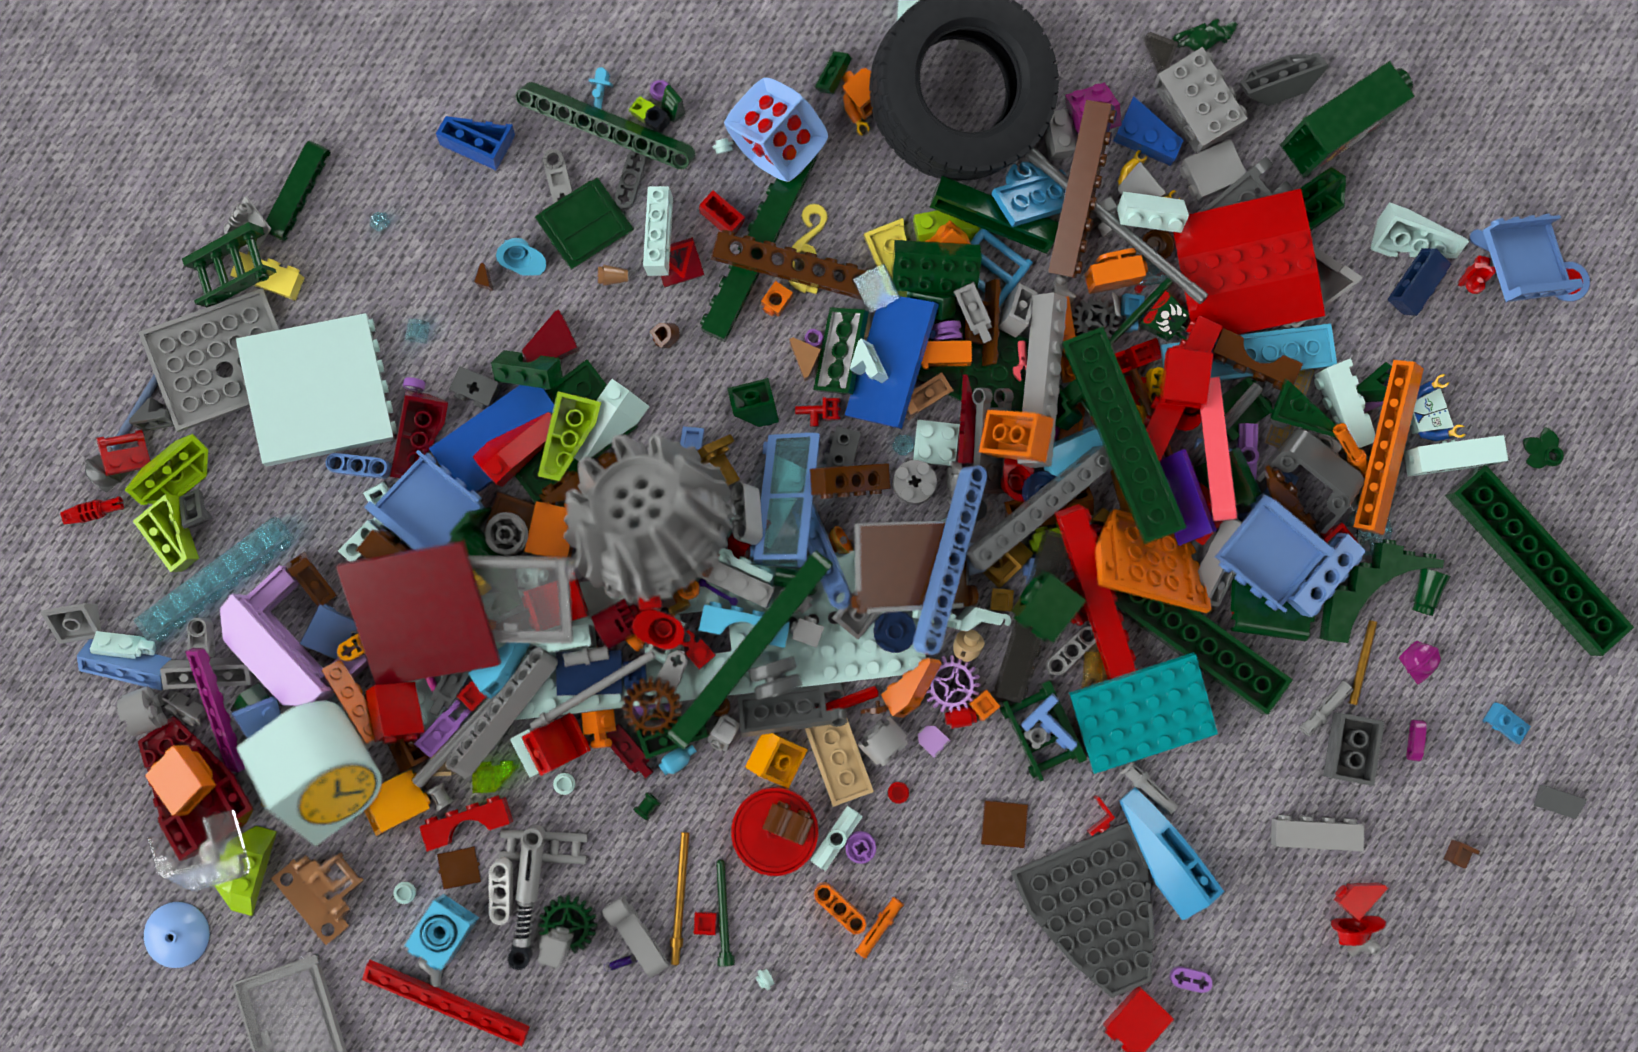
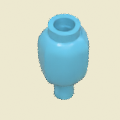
[659,745,697,775]

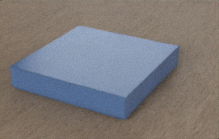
[300,604,357,659]

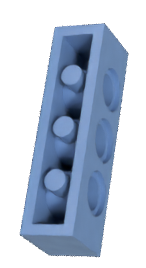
[1287,533,1366,617]

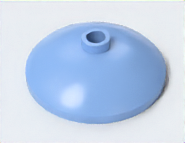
[144,902,210,968]

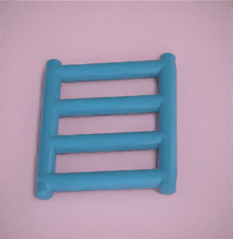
[952,228,1033,307]

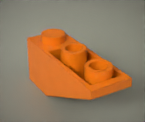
[881,658,941,718]

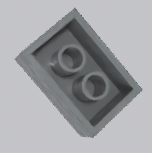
[1323,712,1385,786]

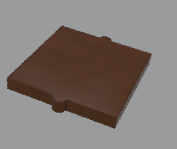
[437,846,481,890]

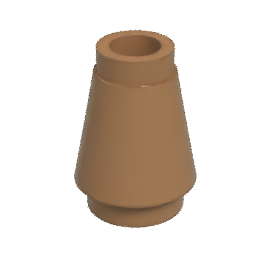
[598,265,628,286]

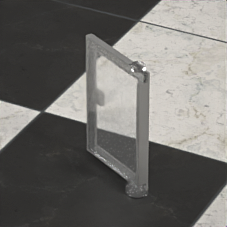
[469,556,577,643]
[232,951,347,1052]

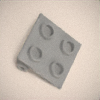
[223,196,271,250]

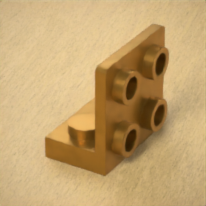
[697,434,740,486]

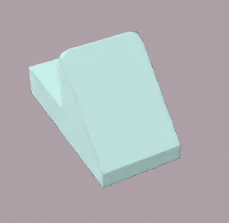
[850,338,889,383]

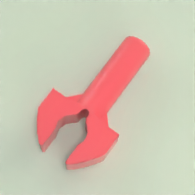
[1012,340,1027,382]

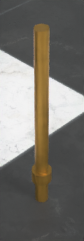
[670,832,690,965]

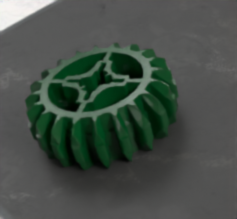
[538,894,598,954]

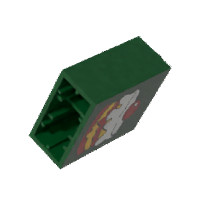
[1280,61,1415,179]

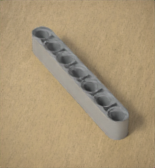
[446,647,557,778]

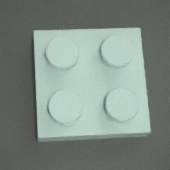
[913,420,960,467]

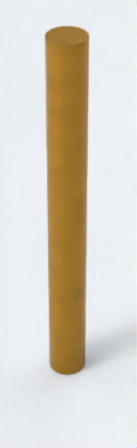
[1349,620,1378,705]

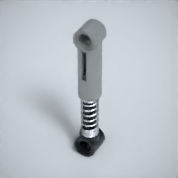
[507,824,546,970]

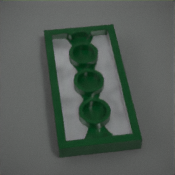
[813,308,869,395]

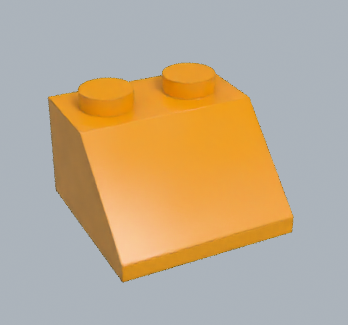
[745,733,808,788]

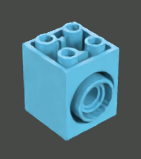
[404,894,480,970]

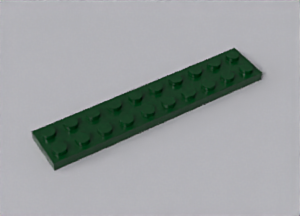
[1062,327,1187,545]

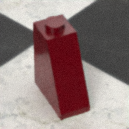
[522,309,580,363]

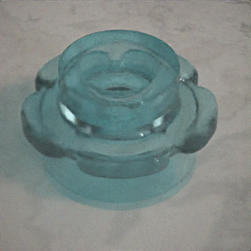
[369,212,390,232]
[893,435,914,456]

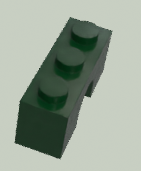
[491,350,563,389]

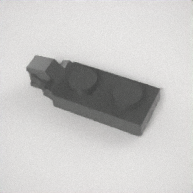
[429,670,472,716]

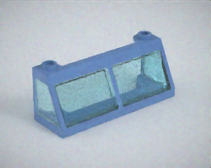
[750,433,820,569]

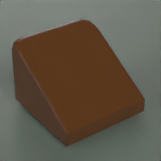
[474,263,494,291]

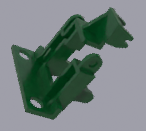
[449,507,523,615]

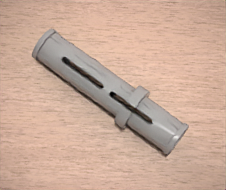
[1299,681,1353,737]

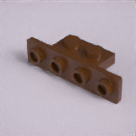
[964,279,1001,366]

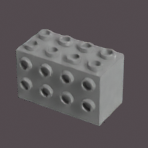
[1154,47,1248,154]

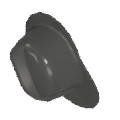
[85,455,131,493]

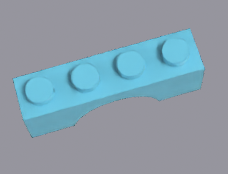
[699,601,790,648]

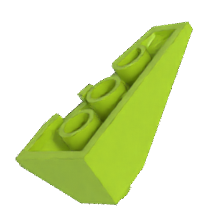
[913,211,981,242]
[538,391,601,481]

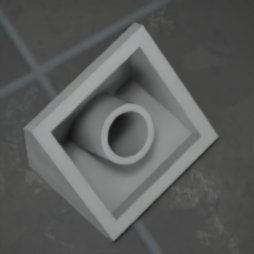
[832,590,881,640]
[41,603,101,644]

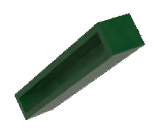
[930,176,1059,254]

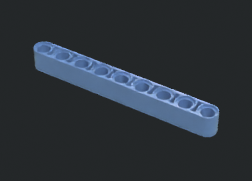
[913,466,987,655]

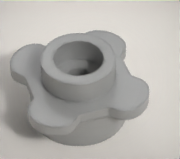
[1024,723,1051,749]

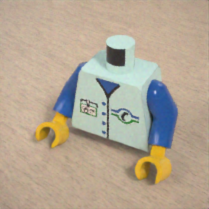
[1410,374,1466,441]

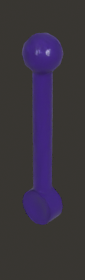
[698,579,738,606]

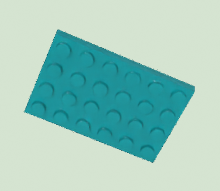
[1069,652,1218,774]

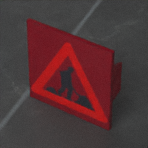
[661,237,705,288]

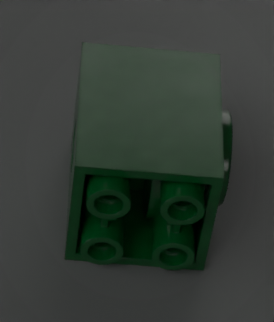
[1011,569,1086,643]

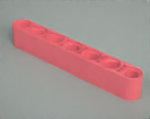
[1200,377,1237,521]

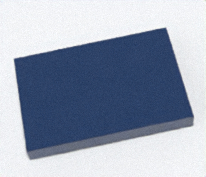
[556,650,623,696]

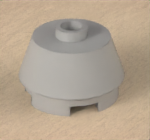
[485,512,528,555]

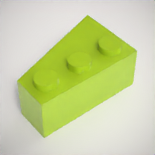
[133,494,199,572]

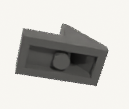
[129,397,174,431]
[179,488,213,529]

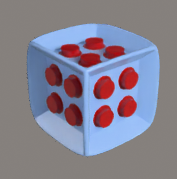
[724,77,828,182]

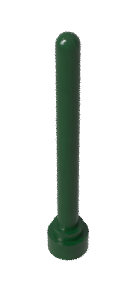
[716,859,735,967]

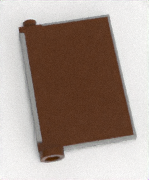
[851,520,979,613]

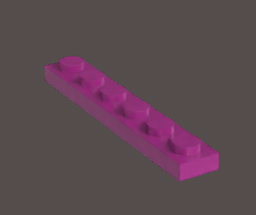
[185,648,246,772]

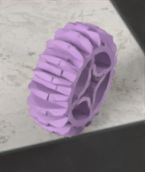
[926,655,981,712]

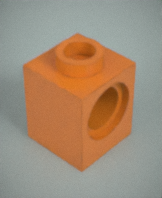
[761,280,793,317]

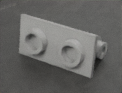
[162,690,208,727]

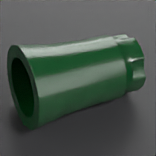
[1412,568,1451,616]

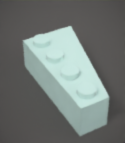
[1314,358,1376,448]

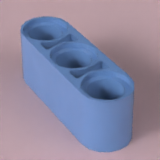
[325,453,392,479]

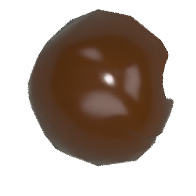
[1142,229,1174,259]

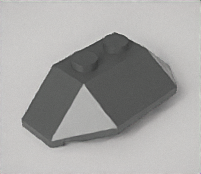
[1240,53,1328,106]

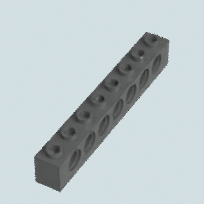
[966,446,1112,570]

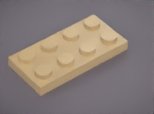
[805,719,874,807]

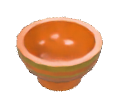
[828,526,853,554]

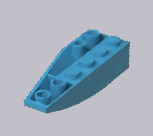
[1119,787,1224,920]

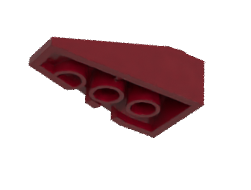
[390,390,448,478]

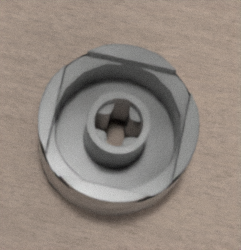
[892,460,936,505]
[117,686,167,737]
[858,716,908,766]

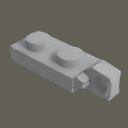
[954,282,992,343]

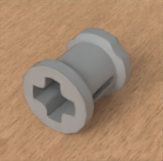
[426,783,454,811]

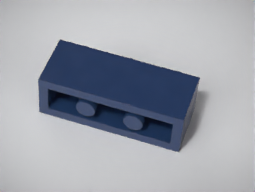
[1387,248,1452,316]

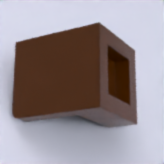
[1444,840,1480,869]

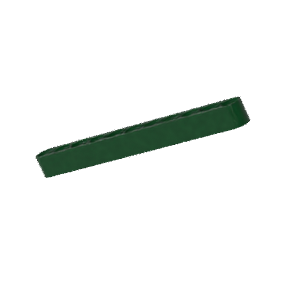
[667,550,833,750]

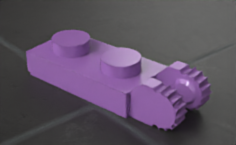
[415,699,471,758]

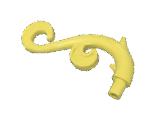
[789,204,828,294]

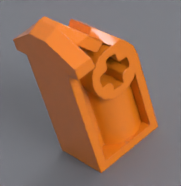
[921,341,972,369]

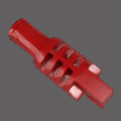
[60,496,124,525]

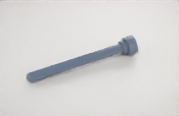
[111,375,158,450]

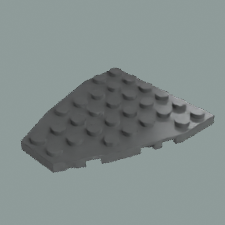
[1010,821,1154,998]

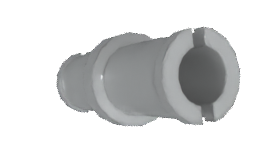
[563,645,609,667]

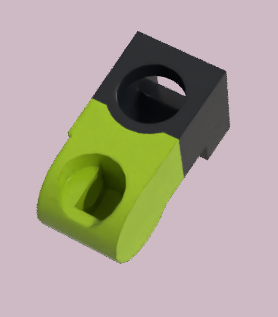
[628,96,671,134]

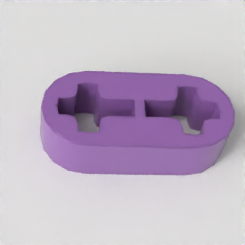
[1170,966,1212,993]

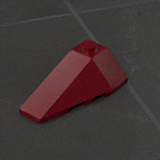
[958,374,976,463]

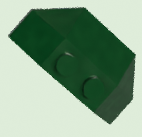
[1299,167,1346,231]

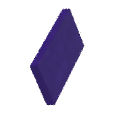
[1160,449,1217,546]

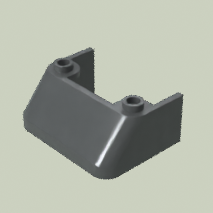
[1257,428,1364,534]

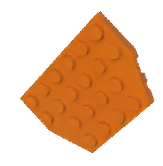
[1095,509,1212,613]

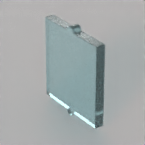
[853,264,900,313]

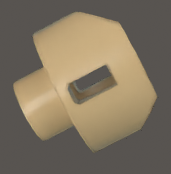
[953,630,984,662]

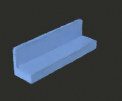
[77,639,171,691]

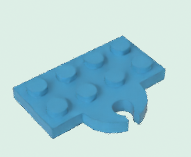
[991,162,1067,227]

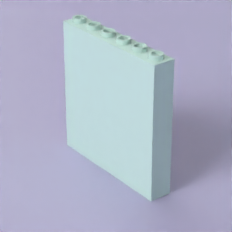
[236,313,398,467]

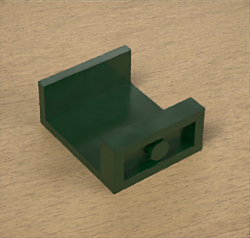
[1222,377,1273,443]

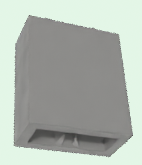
[1180,139,1246,202]

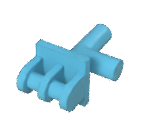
[589,67,613,109]

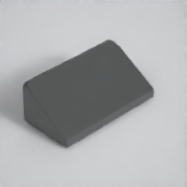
[1534,785,1587,819]

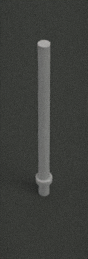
[530,650,656,730]

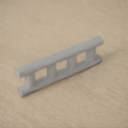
[499,829,588,864]

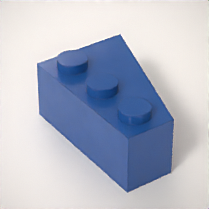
[1113,96,1184,166]
[436,116,515,171]

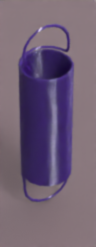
[604,954,638,972]

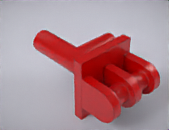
[795,397,841,427]

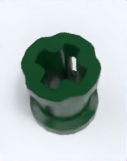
[633,792,662,821]

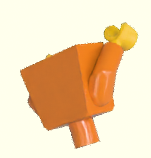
[842,68,873,136]

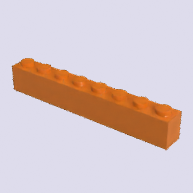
[1353,360,1424,535]

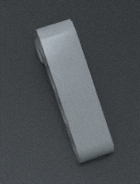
[602,894,670,978]

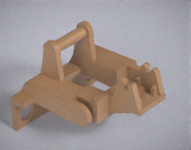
[271,852,364,945]

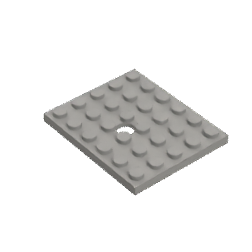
[138,288,280,432]

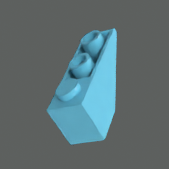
[468,643,530,699]

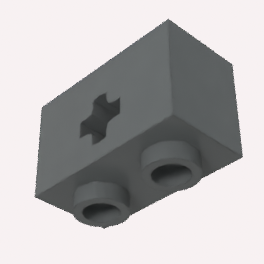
[449,366,502,410]

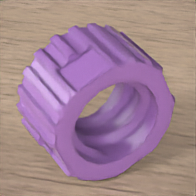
[804,328,823,347]

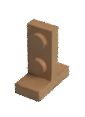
[906,372,953,421]

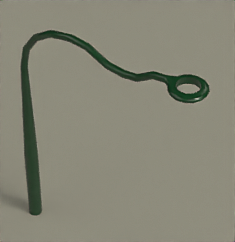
[1081,278,1173,416]

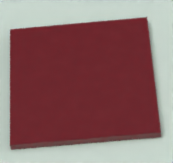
[336,541,501,685]

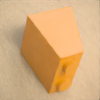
[364,770,431,836]

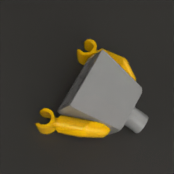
[1115,150,1180,206]

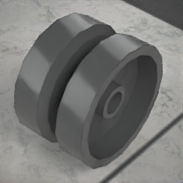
[748,656,803,700]

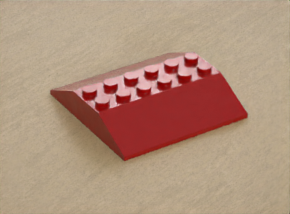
[1173,189,1325,334]

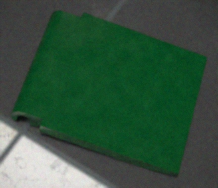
[1230,574,1315,642]

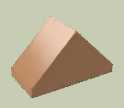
[789,337,821,381]

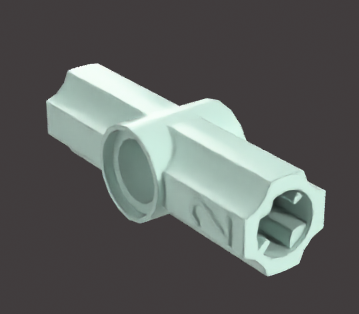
[810,806,863,871]

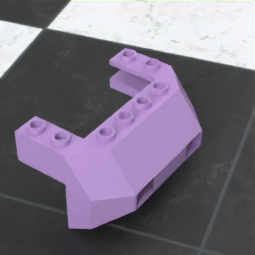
[220,565,369,706]

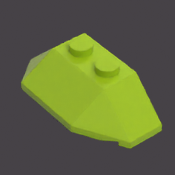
[125,434,208,505]
[214,826,277,916]

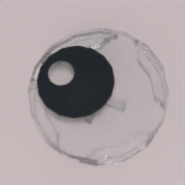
[961,494,1002,537]

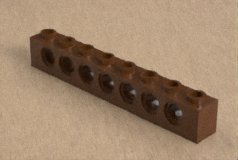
[710,230,883,303]

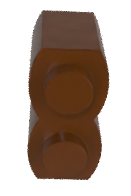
[763,801,813,845]

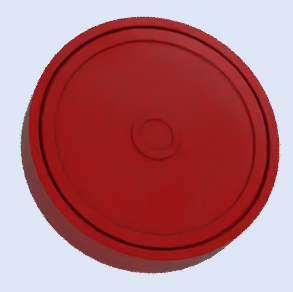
[731,787,818,876]

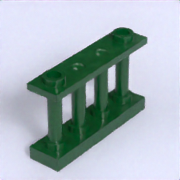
[182,222,277,308]
[1000,680,1087,782]

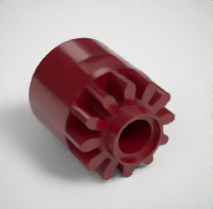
[591,598,639,649]

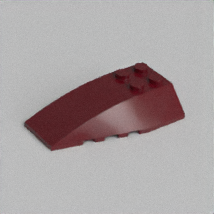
[138,716,254,861]

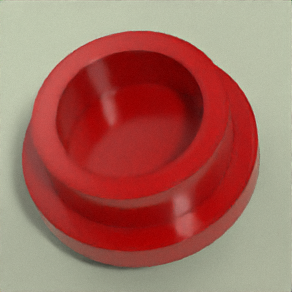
[888,782,909,804]

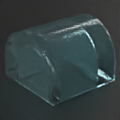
[405,319,430,344]

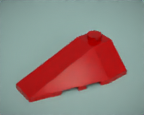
[472,412,552,487]

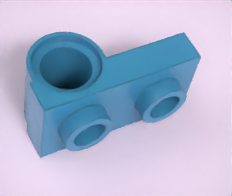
[1482,702,1531,745]

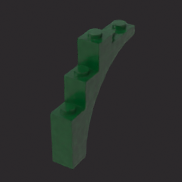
[1319,539,1444,643]

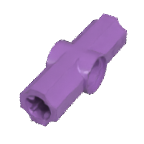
[1238,423,1259,480]

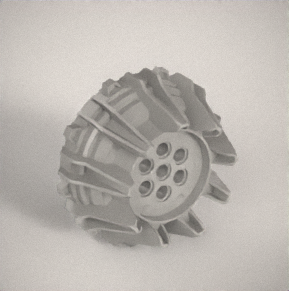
[564,434,735,600]

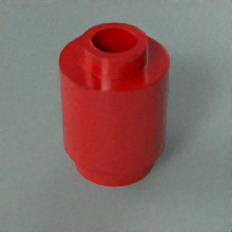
[944,705,977,729]

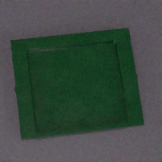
[534,177,634,270]

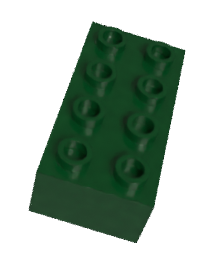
[891,240,982,294]

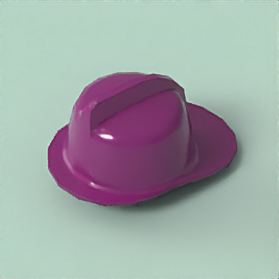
[1399,640,1441,685]

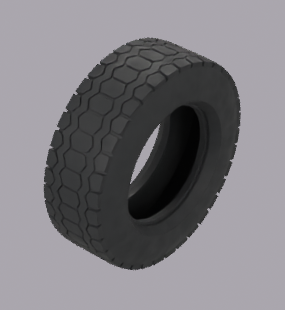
[869,0,1059,181]

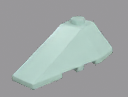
[1371,202,1469,259]
[574,379,650,462]

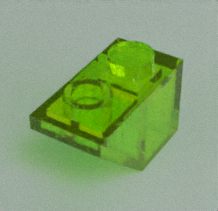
[472,760,519,793]

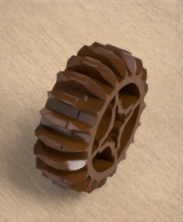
[622,676,682,736]

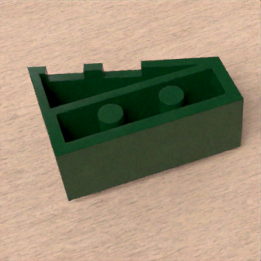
[634,716,710,759]

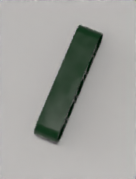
[266,140,331,241]

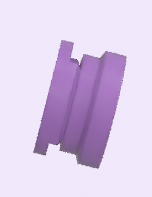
[931,321,963,341]
[845,831,876,864]

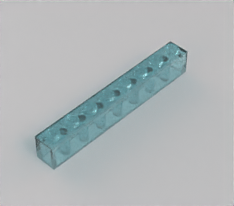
[133,517,295,642]

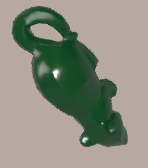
[1172,19,1238,51]

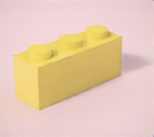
[230,251,305,301]

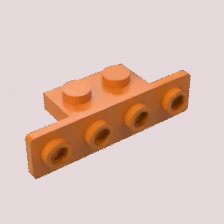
[321,660,374,744]

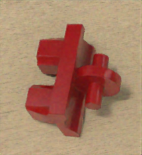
[1458,255,1496,294]

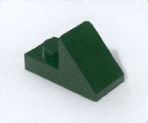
[1356,362,1392,402]

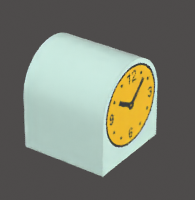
[237,701,382,846]

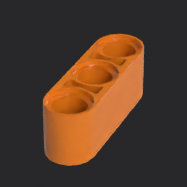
[814,882,866,935]

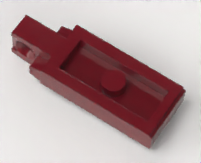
[606,723,653,779]

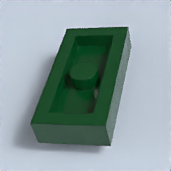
[815,51,852,94]

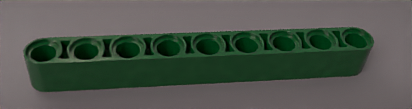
[515,82,695,170]

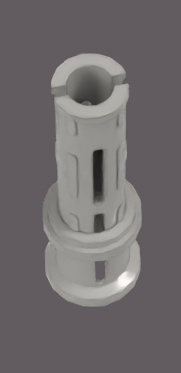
[1119,761,1178,815]

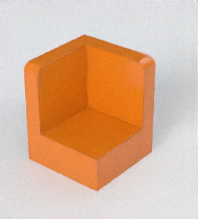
[969,690,1000,721]

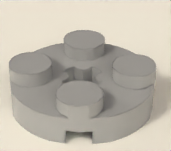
[946,461,963,504]

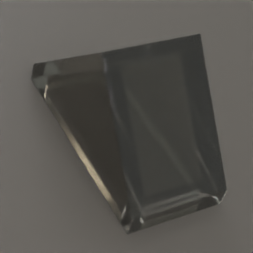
[1143,32,1178,74]

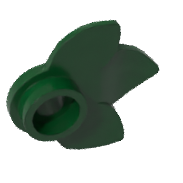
[1523,427,1564,469]

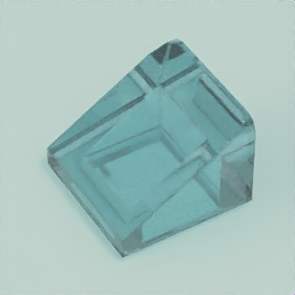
[1140,260,1167,286]

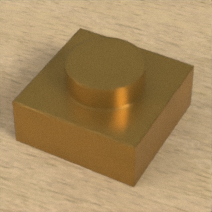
[990,588,1014,612]

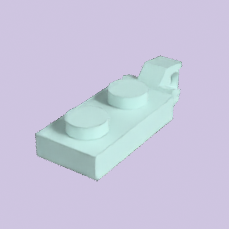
[719,548,774,585]
[90,631,157,659]

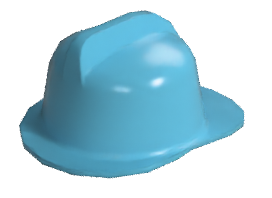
[496,238,546,276]

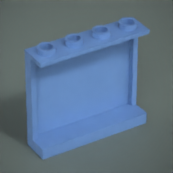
[1483,214,1584,302]
[364,450,485,550]
[1215,495,1336,613]

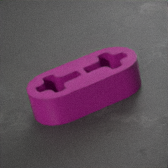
[1406,719,1427,762]

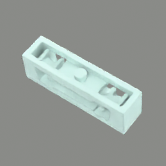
[643,186,673,276]

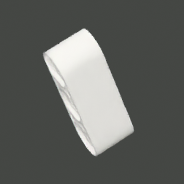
[489,857,513,925]

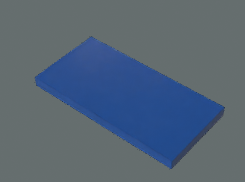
[845,293,939,429]
[429,385,554,493]

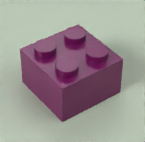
[1065,82,1121,134]

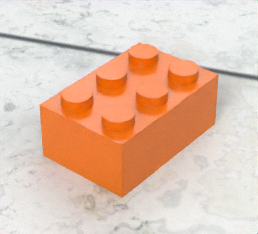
[979,410,1054,462]

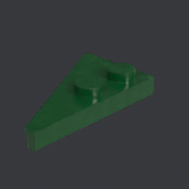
[1270,379,1337,438]

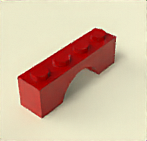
[419,795,514,852]

